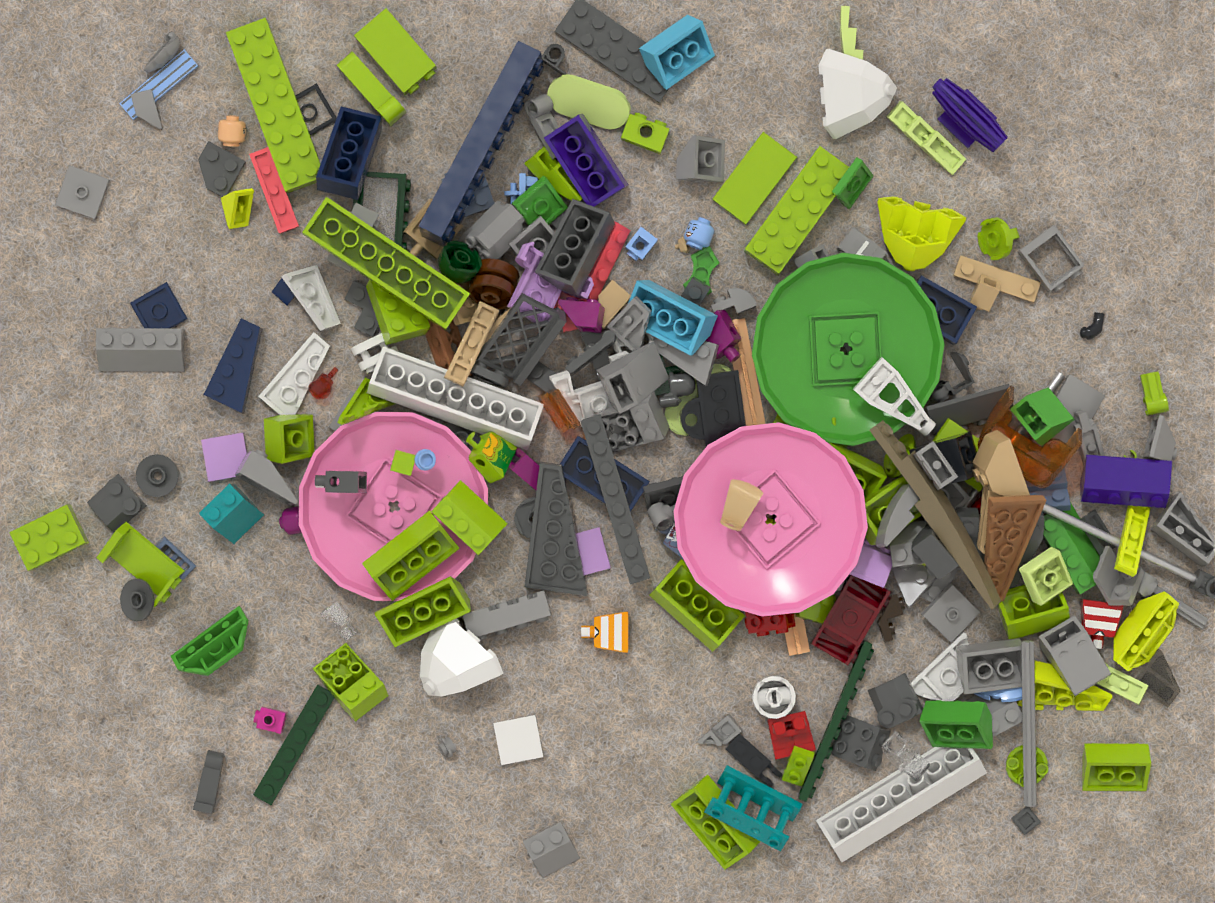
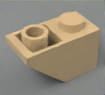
[598,280,631,329]

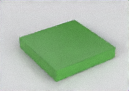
[832,157,873,209]
[512,176,568,226]

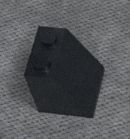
[909,431,977,485]

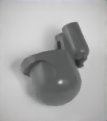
[660,372,695,408]

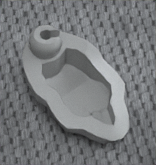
[144,31,180,73]

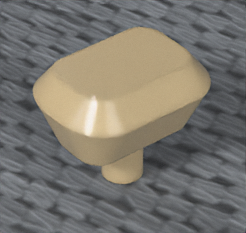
[675,236,690,253]

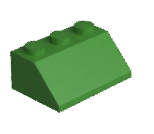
[919,700,993,749]

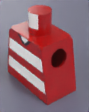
[1080,599,1124,649]

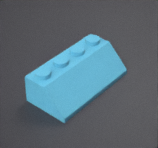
[628,280,718,356]

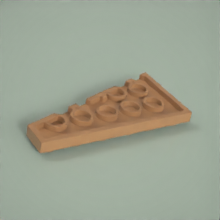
[984,495,1047,601]

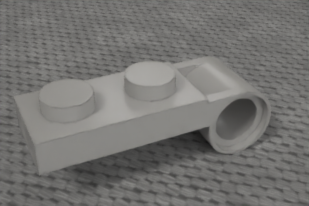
[525,94,559,159]

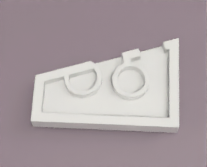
[281,265,341,331]

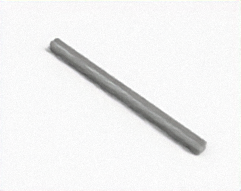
[1021,640,1037,807]

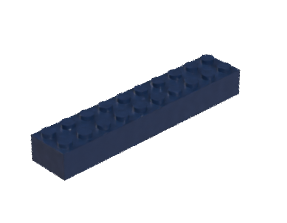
[419,41,544,247]

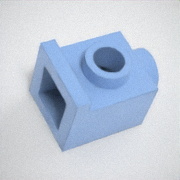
[625,227,658,261]

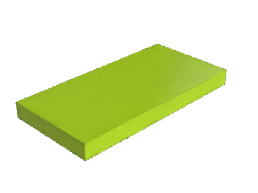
[712,132,797,225]

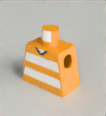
[581,611,628,653]

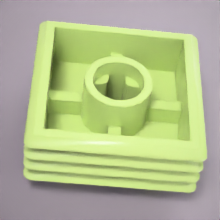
[1019,547,1073,606]

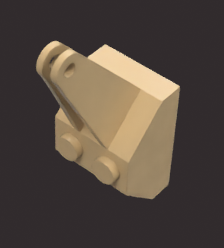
[972,430,1030,554]

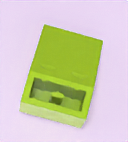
[312,643,389,722]

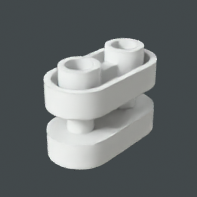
[351,333,399,374]

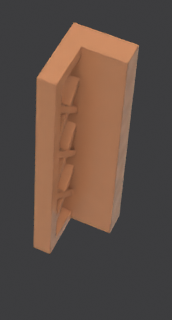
[425,320,472,377]

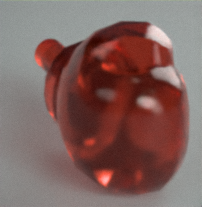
[308,367,338,400]

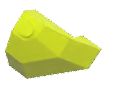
[877,196,966,272]

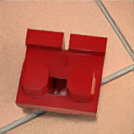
[767,711,816,760]

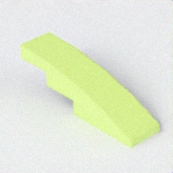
[840,6,864,60]
[886,101,966,175]

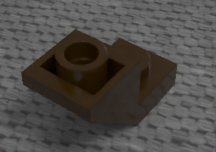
[877,594,905,642]

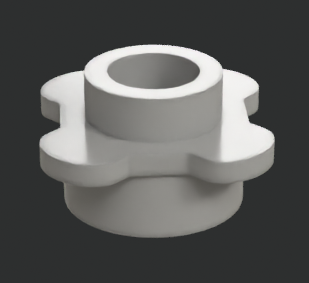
[438,737,456,758]

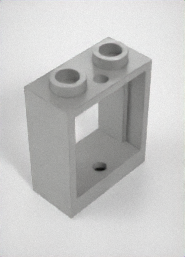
[1018,225,1085,292]

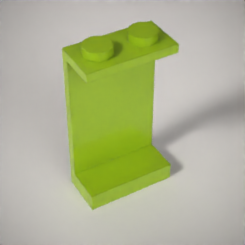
[354,8,437,95]
[96,522,185,607]

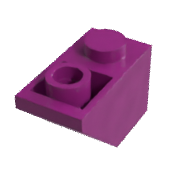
[558,297,605,333]

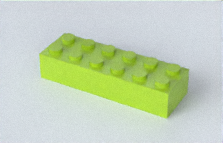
[744,146,849,275]

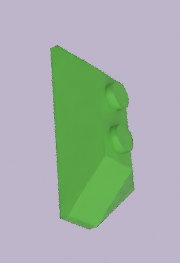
[171,606,249,676]

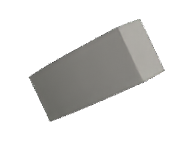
[875,484,920,548]

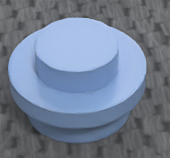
[414,449,436,471]

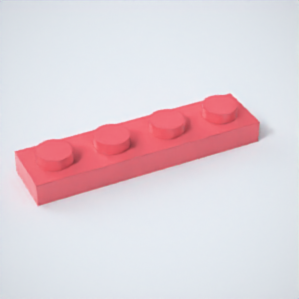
[249,147,300,234]
[576,221,631,302]

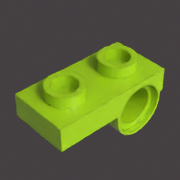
[782,746,815,787]

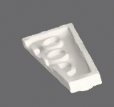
[258,332,330,415]

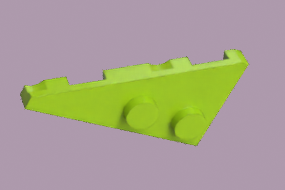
[337,377,396,425]

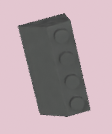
[535,199,615,296]
[924,384,1013,436]

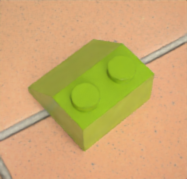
[264,414,315,464]

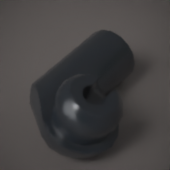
[1080,312,1105,340]

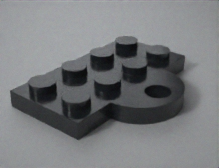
[680,370,746,448]

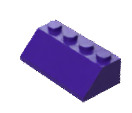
[544,114,629,207]
[1080,455,1172,508]

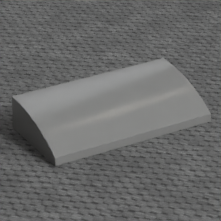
[1026,374,1105,468]

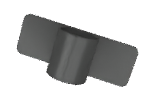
[542,44,567,75]

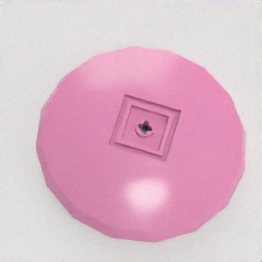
[299,412,488,601]
[674,422,868,616]

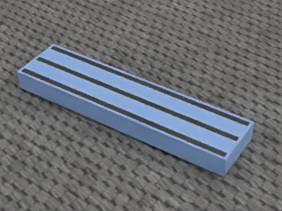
[119,49,198,120]

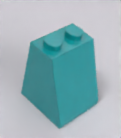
[199,483,264,544]

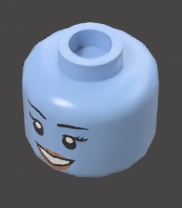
[684,217,715,250]

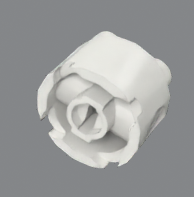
[752,675,796,719]

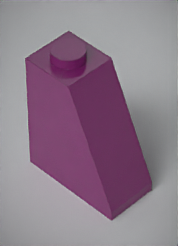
[509,447,540,491]

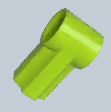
[1140,371,1169,416]

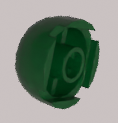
[438,241,482,284]

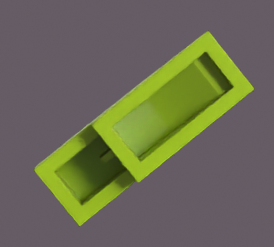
[524,146,583,201]

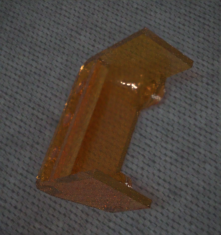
[978,385,1082,488]

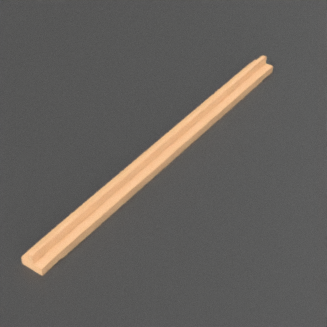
[732,318,810,656]

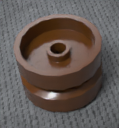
[468,258,520,309]

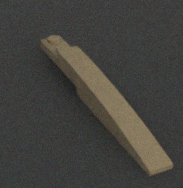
[870,420,1001,610]

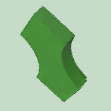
[683,246,719,296]

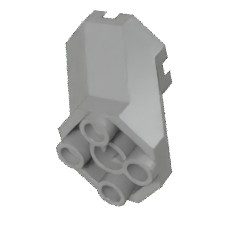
[458,201,526,260]

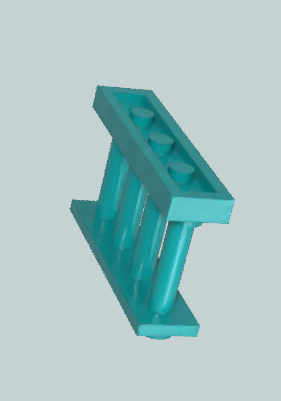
[704,765,803,852]

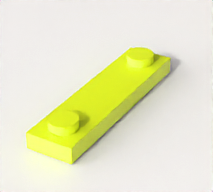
[1114,505,1151,577]

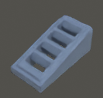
[155,536,196,581]

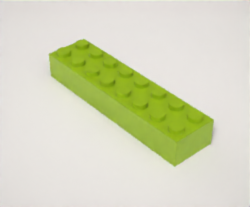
[226,17,321,194]
[302,197,470,330]

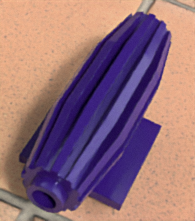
[932,78,1008,152]

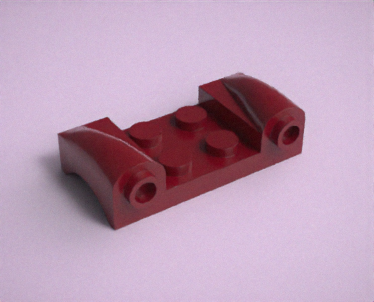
[810,575,891,665]

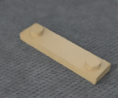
[953,255,1041,303]
[444,301,499,387]

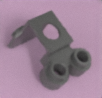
[929,352,975,403]

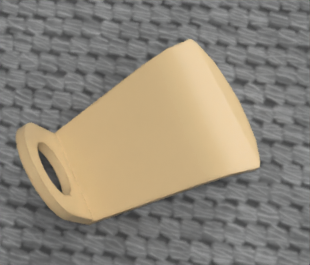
[720,479,764,531]

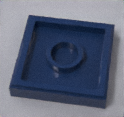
[130,282,188,329]

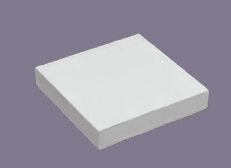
[493,715,543,765]

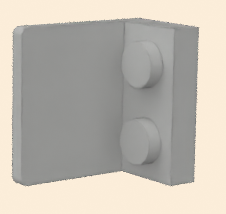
[1093,546,1145,605]

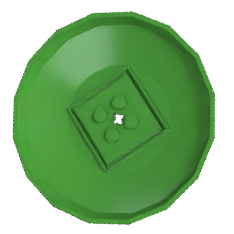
[752,253,944,446]

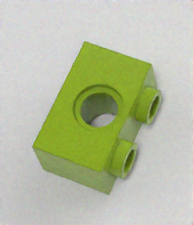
[621,112,670,155]

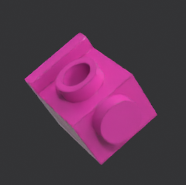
[253,706,287,734]

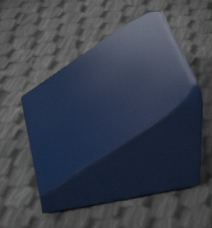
[272,278,295,306]

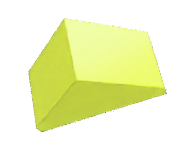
[221,188,254,229]

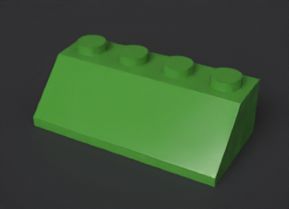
[1043,502,1100,594]

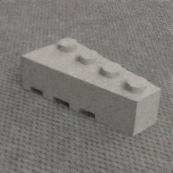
[463,590,552,640]

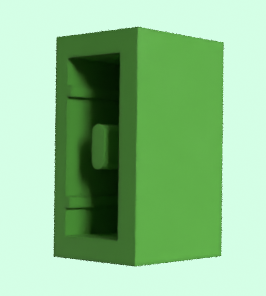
[1010,387,1075,447]

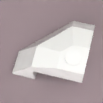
[818,49,897,139]
[420,618,503,697]

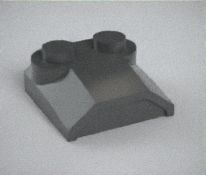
[87,474,147,532]
[868,673,923,729]

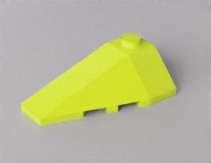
[1016,660,1112,711]

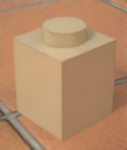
[970,274,1001,312]

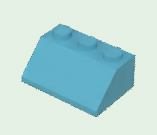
[639,15,715,90]

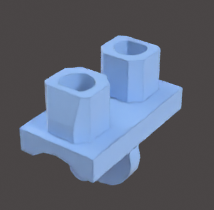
[504,173,538,204]

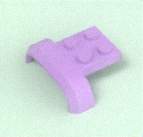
[507,242,594,327]

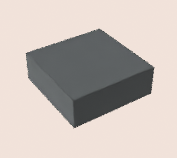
[1011,806,1041,835]

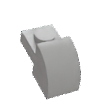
[711,288,757,315]

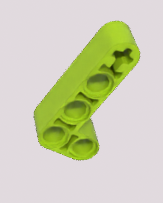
[336,51,407,127]

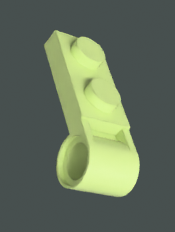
[1096,663,1149,705]

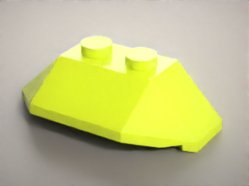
[1113,591,1179,672]

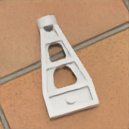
[853,357,936,436]

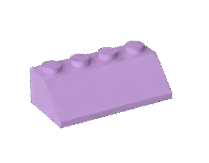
[850,537,892,588]

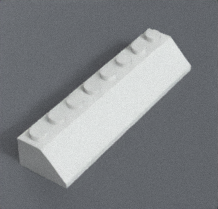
[367,347,544,450]
[816,747,987,862]

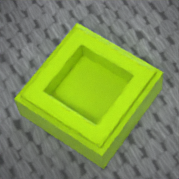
[390,450,415,476]

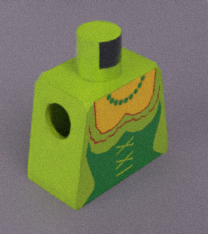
[466,431,517,483]

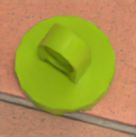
[977,217,1020,260]

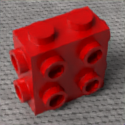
[745,612,796,637]

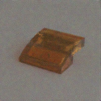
[537,389,581,433]

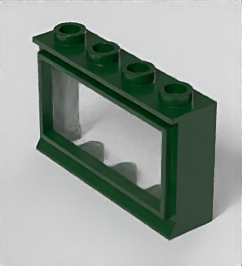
[353,172,411,250]

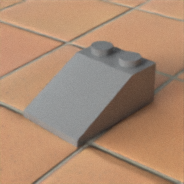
[235,449,298,506]

